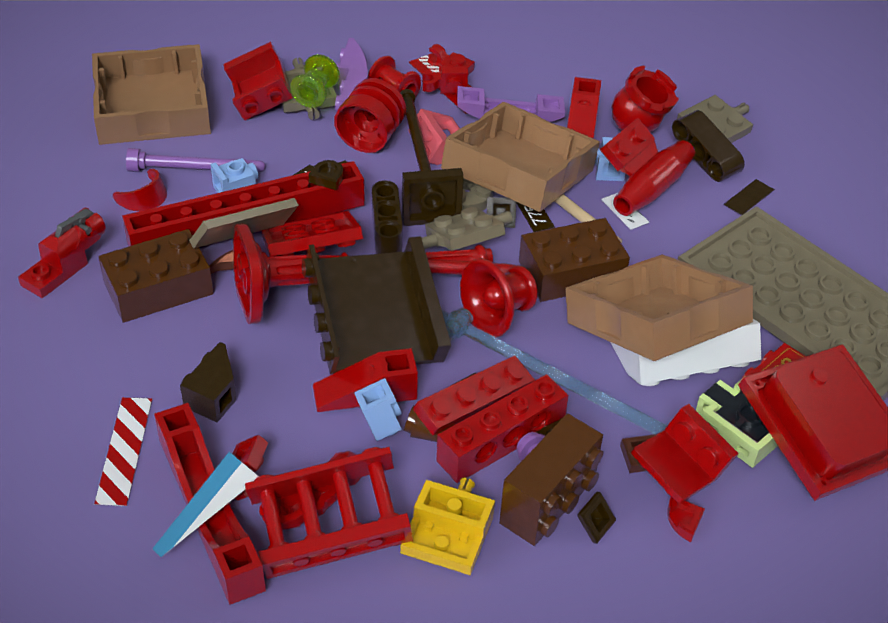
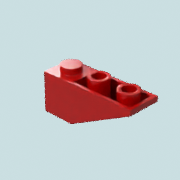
[567,77,602,139]
[313,348,418,412]

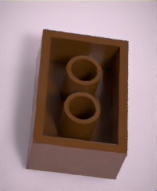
[519,218,630,302]
[98,229,213,323]
[499,413,603,546]

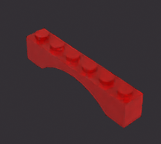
[154,403,266,605]

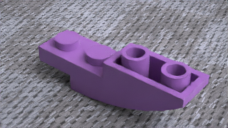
[335,38,368,111]

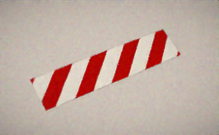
[94,397,152,506]

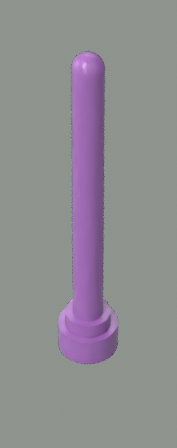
[126,148,265,172]

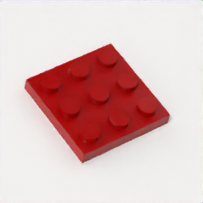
[261,211,363,256]

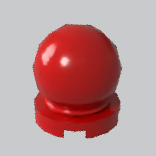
[611,66,679,133]

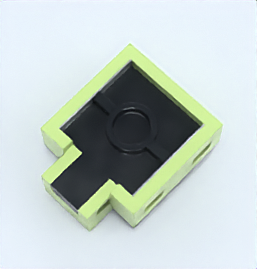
[696,376,778,468]

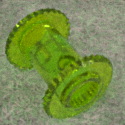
[290,54,340,108]

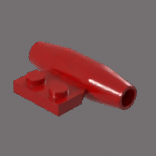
[600,118,695,216]

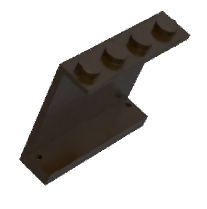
[302,236,451,374]

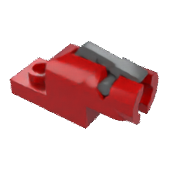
[18,207,106,299]

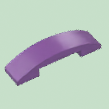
[457,86,565,122]

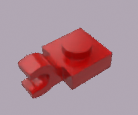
[428,44,475,75]
[422,66,468,94]
[232,434,268,501]

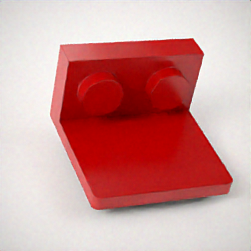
[631,404,739,503]

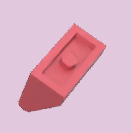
[408,109,460,165]

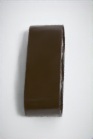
[672,110,745,182]
[372,180,403,254]

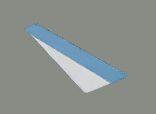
[152,452,259,557]

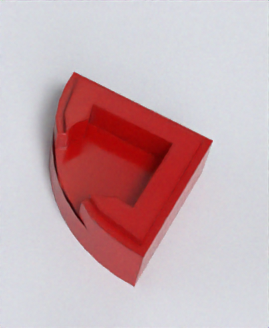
[667,496,705,542]

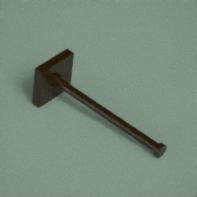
[400,89,463,226]

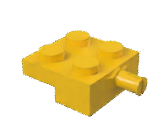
[400,478,495,576]

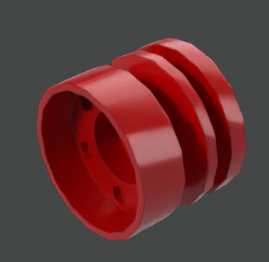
[334,78,406,153]

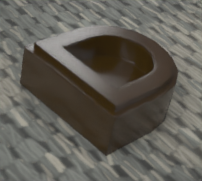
[308,160,343,190]

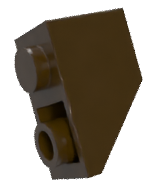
[180,342,237,423]

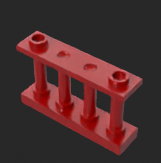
[245,446,413,579]

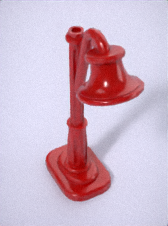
[233,224,537,338]

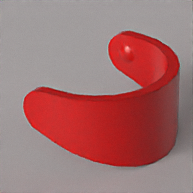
[113,169,167,211]

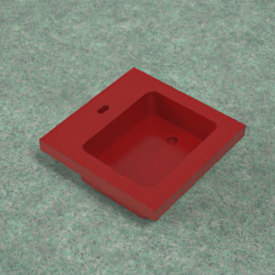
[738,344,888,501]

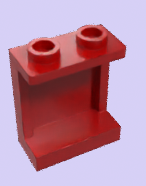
[223,42,293,121]

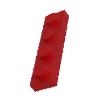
[413,355,535,436]

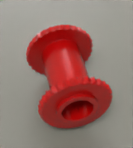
[368,55,421,98]

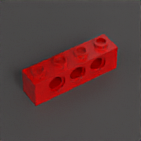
[436,374,569,483]

